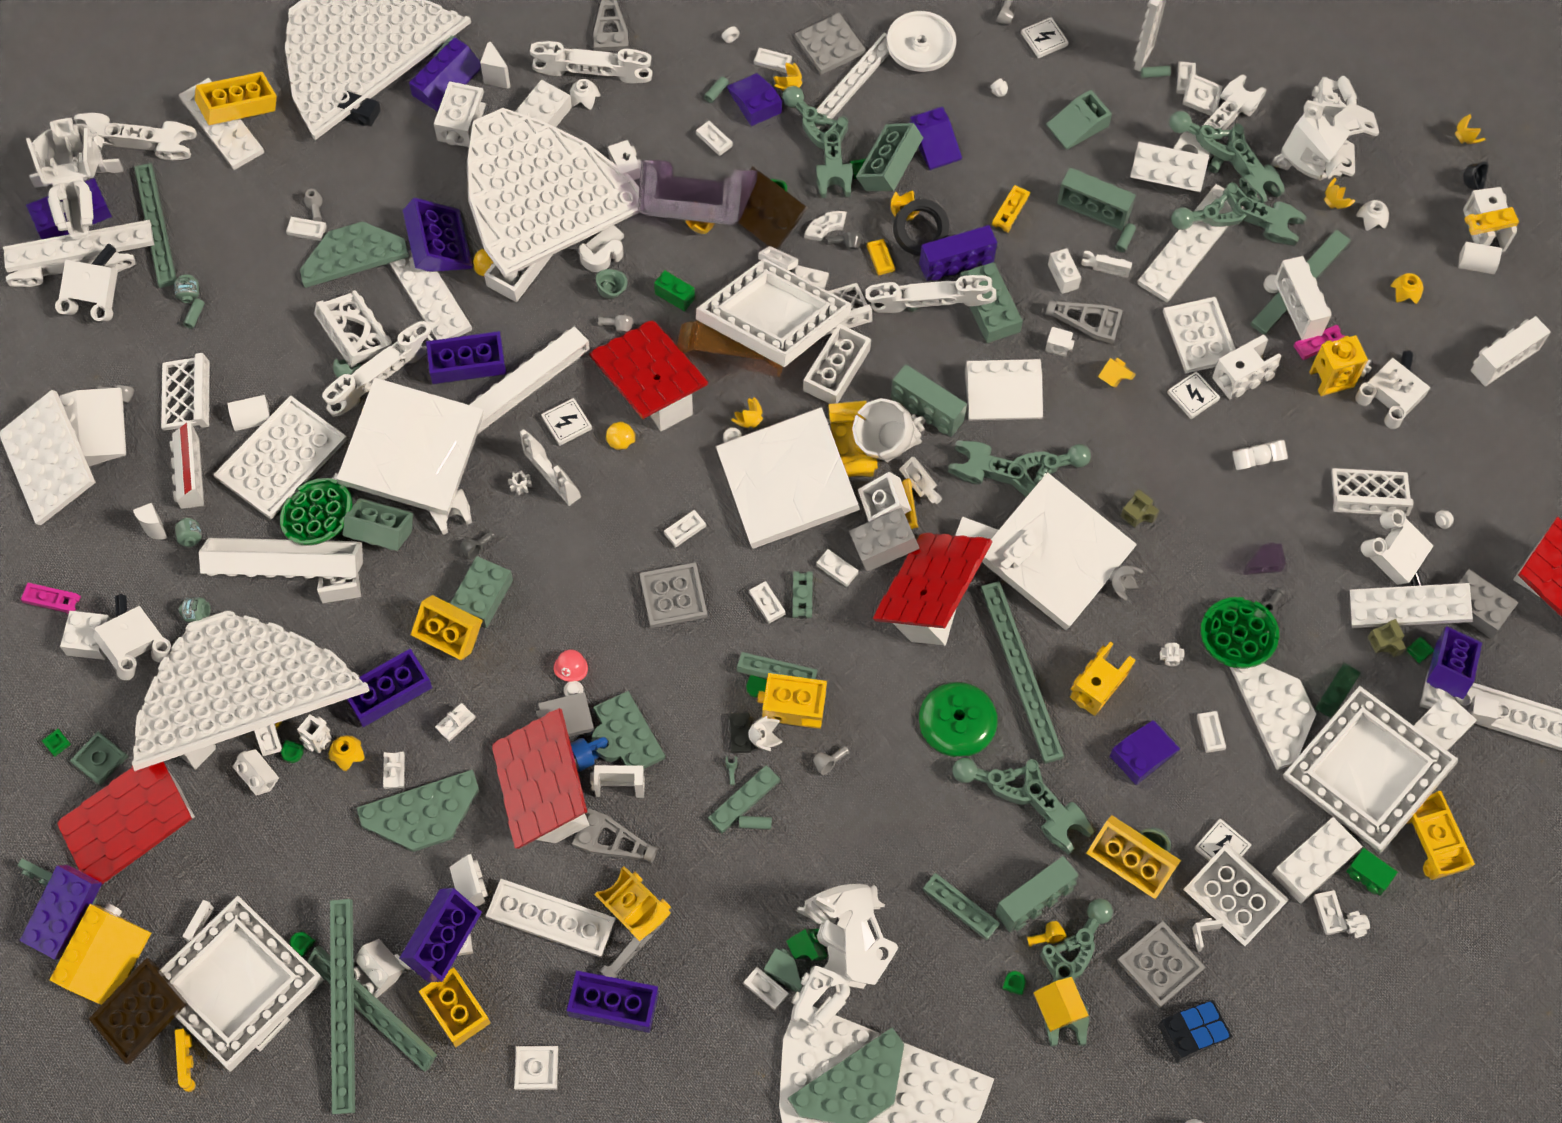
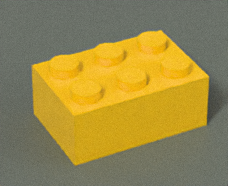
[411,595,483,660]
[419,967,491,1048]

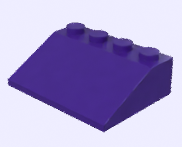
[403,197,473,272]

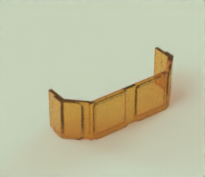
[677,320,783,378]

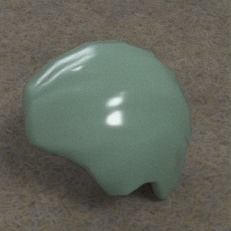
[333,359,362,378]

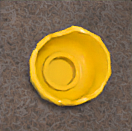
[473,249,494,277]
[606,422,635,450]

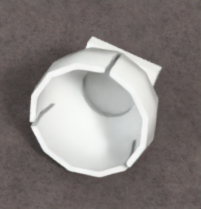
[852,398,919,462]

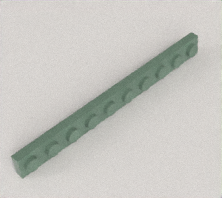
[981,581,1064,764]
[330,899,355,1114]

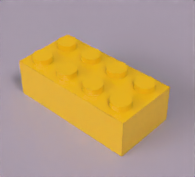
[195,72,277,125]
[1086,815,1181,899]

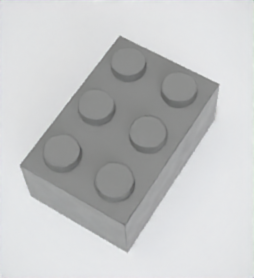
[849,508,920,572]
[1458,569,1519,639]

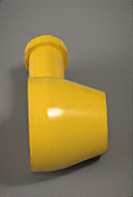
[1027,921,1066,947]

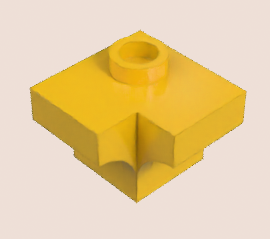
[1098,358,1136,387]

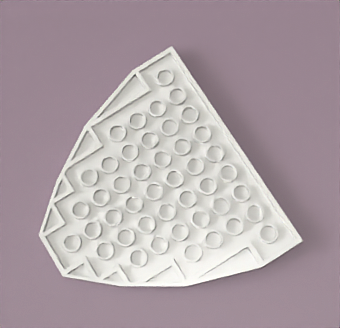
[467,108,651,277]
[779,1006,994,1123]

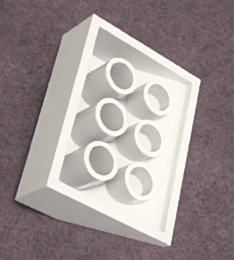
[965,359,1043,421]
[60,388,126,466]
[1183,843,1289,946]

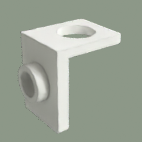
[1192,918,1224,952]

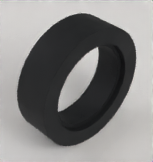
[893,199,949,256]

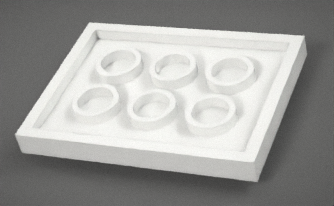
[1163,297,1236,373]

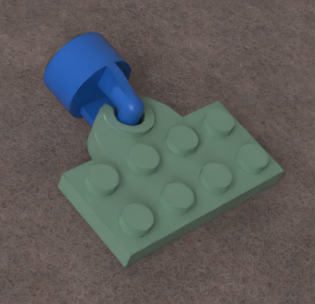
[570,691,665,772]

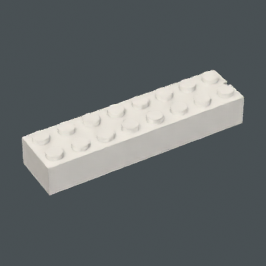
[199,538,363,579]

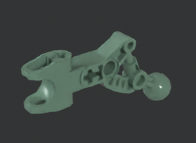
[782,86,853,198]
[1169,111,1285,204]
[1171,182,1306,245]
[948,441,1091,498]
[952,758,1094,855]
[1040,898,1113,1046]

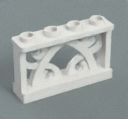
[314,290,392,368]

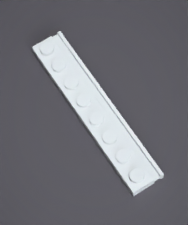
[3,220,154,272]

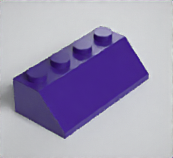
[409,37,481,112]

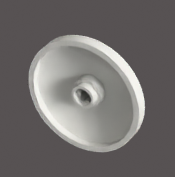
[887,11,956,72]

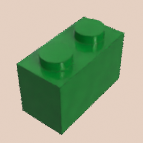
[654,270,695,312]
[1346,848,1398,896]

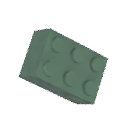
[343,498,413,551]
[450,556,513,628]

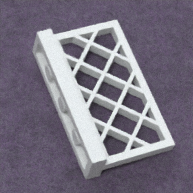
[824,283,872,336]
[161,353,210,431]
[1331,468,1413,516]

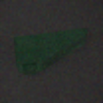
[1315,662,1361,718]

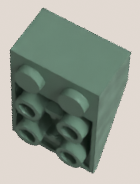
[1046,90,1112,150]

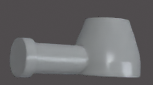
[996,0,1014,24]
[304,189,323,222]
[598,315,633,334]
[97,385,134,404]
[813,745,849,775]

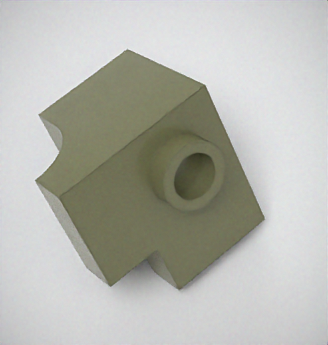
[1120,489,1159,528]
[1368,619,1406,658]

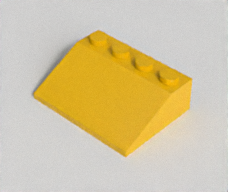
[49,904,152,1005]

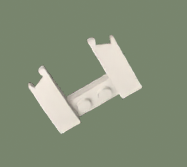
[520,429,581,506]

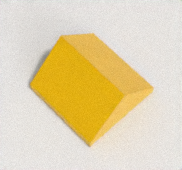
[1033,977,1089,1032]

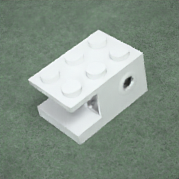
[434,81,486,147]
[1463,187,1517,252]
[1212,334,1281,400]

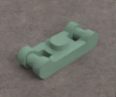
[793,571,813,618]

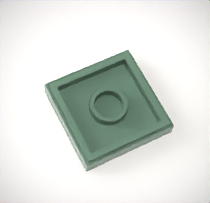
[70,731,128,786]

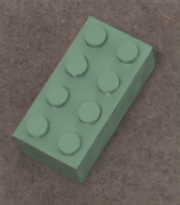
[856,123,923,191]
[1057,168,1136,230]
[960,262,1023,343]
[891,364,967,437]
[995,856,1079,933]

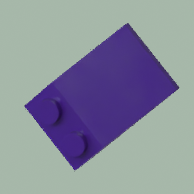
[727,73,782,126]
[910,107,962,170]
[1110,720,1180,785]

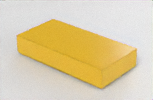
[866,239,895,276]

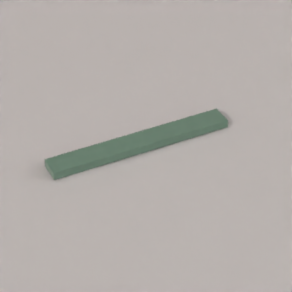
[134,163,177,288]
[1250,230,1351,335]
[307,946,437,1072]

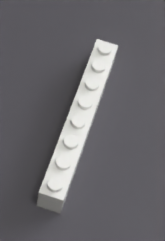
[470,326,590,434]

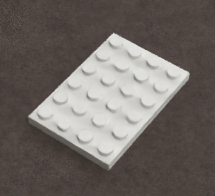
[0,390,96,525]
[213,396,348,520]

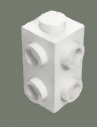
[297,714,332,754]
[233,749,279,796]

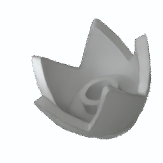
[1110,566,1143,600]

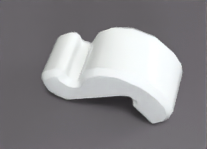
[579,239,623,272]

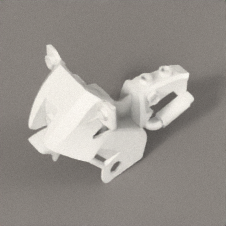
[1271,76,1379,181]
[26,117,123,239]
[791,884,898,1032]

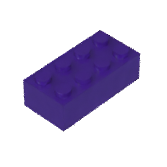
[26,178,112,240]
[919,225,997,281]
[426,331,506,384]
[1426,626,1482,699]
[346,648,432,727]
[20,865,102,960]
[399,888,482,982]
[567,970,659,1033]

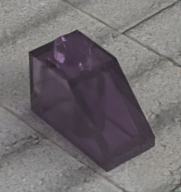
[1243,542,1286,575]

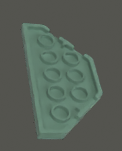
[300,221,410,288]
[357,770,479,852]
[788,1027,904,1123]

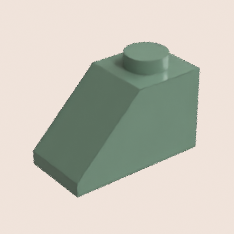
[764,948,802,992]

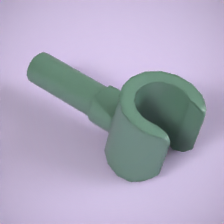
[725,756,737,785]

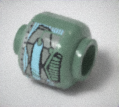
[174,275,199,303]
[175,518,202,547]
[179,597,210,623]

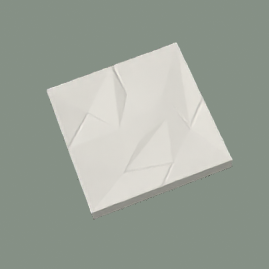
[696,258,851,367]
[337,378,484,516]
[716,407,860,549]
[982,472,1137,631]
[1283,686,1458,854]
[160,896,324,1072]

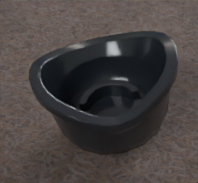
[1463,161,1489,190]

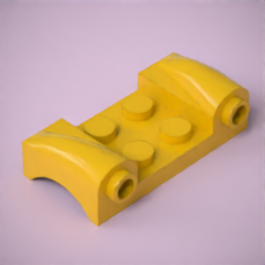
[828,401,878,477]
[1406,791,1475,880]
[594,866,671,941]

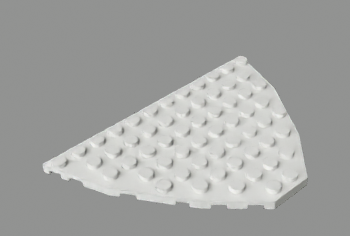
[285,0,471,140]
[132,611,369,771]

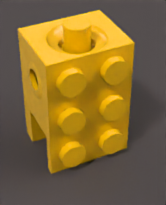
[1309,335,1368,397]
[1070,641,1136,716]
[758,673,827,729]

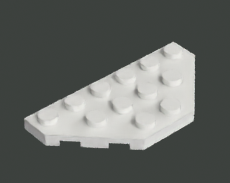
[1230,664,1316,770]

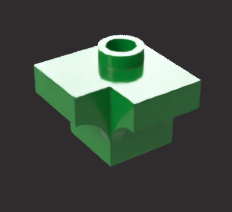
[786,929,828,961]

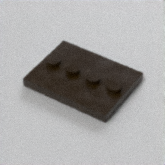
[721,166,808,250]
[89,958,188,1064]

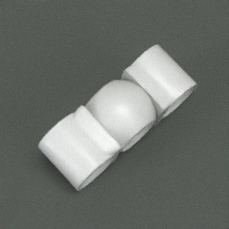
[1232,440,1288,470]

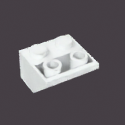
[450,854,488,906]
[353,939,405,998]

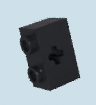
[337,91,381,127]

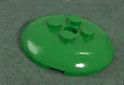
[280,478,352,546]
[1200,597,1279,669]
[919,682,998,757]

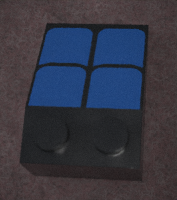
[1157,1000,1233,1063]

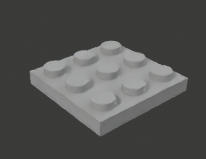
[795,13,866,75]
[639,562,708,628]
[1117,921,1206,1008]

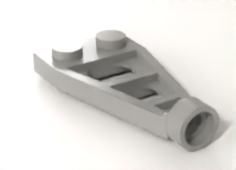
[593,0,629,51]
[1045,301,1123,344]
[572,808,658,863]
[600,918,667,978]

